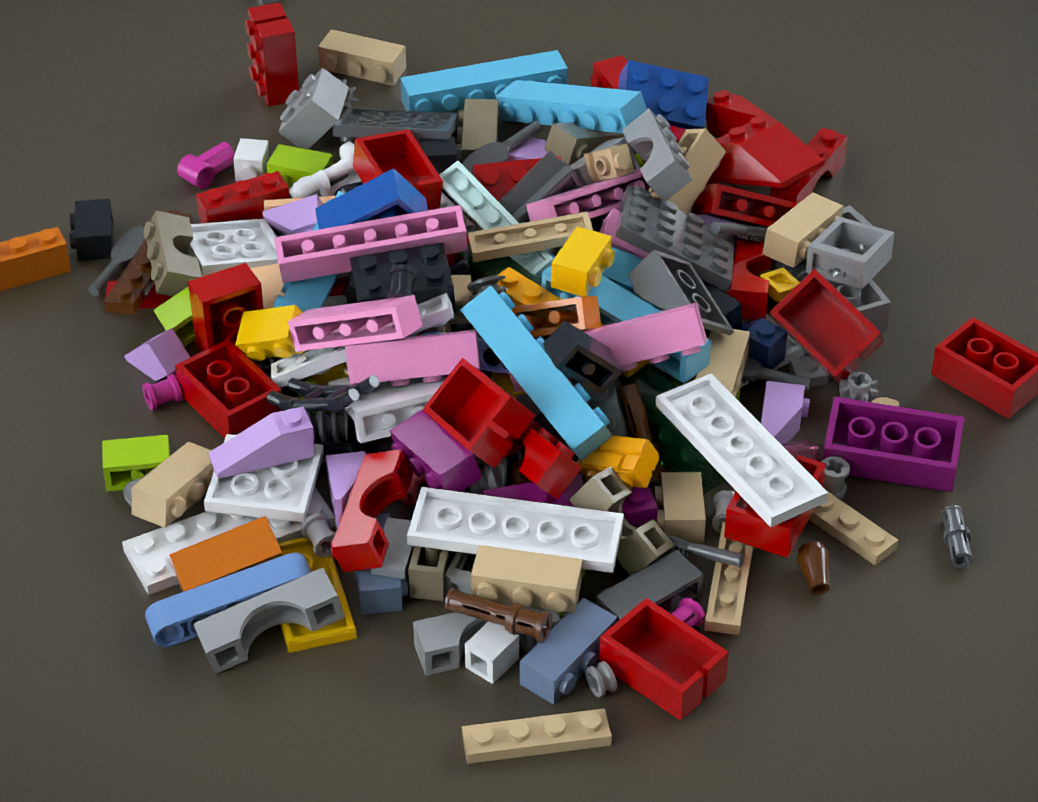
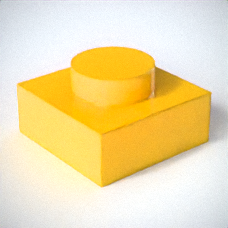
[760,267,800,302]

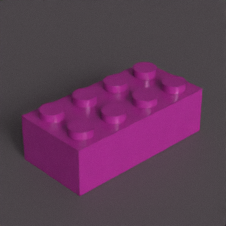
[823,397,964,492]

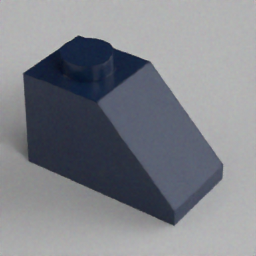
[738,318,788,369]

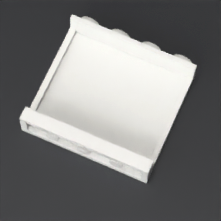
[328,374,449,443]

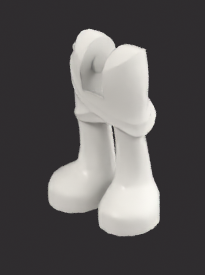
[289,141,361,198]

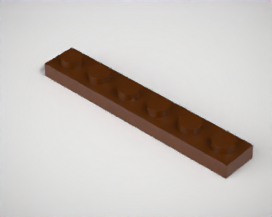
[104,210,193,315]

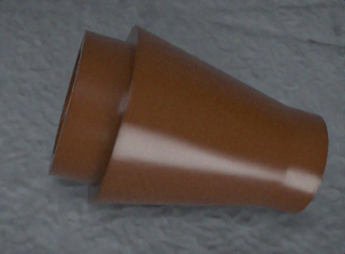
[796,542,830,595]

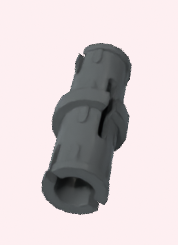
[941,505,973,568]

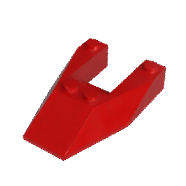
[646,90,825,188]

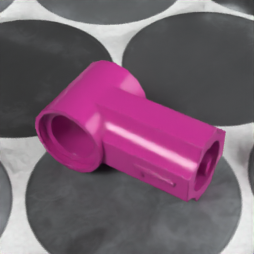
[177,142,235,189]

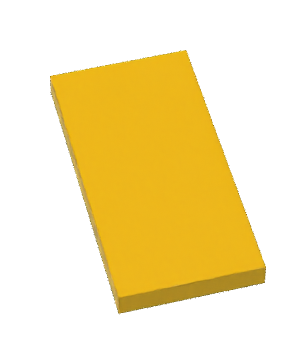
[278,538,357,653]

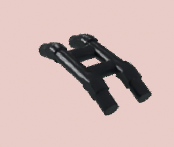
[267,375,380,413]

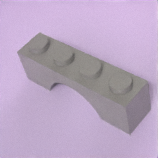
[622,108,692,200]
[193,568,345,674]
[413,603,561,676]

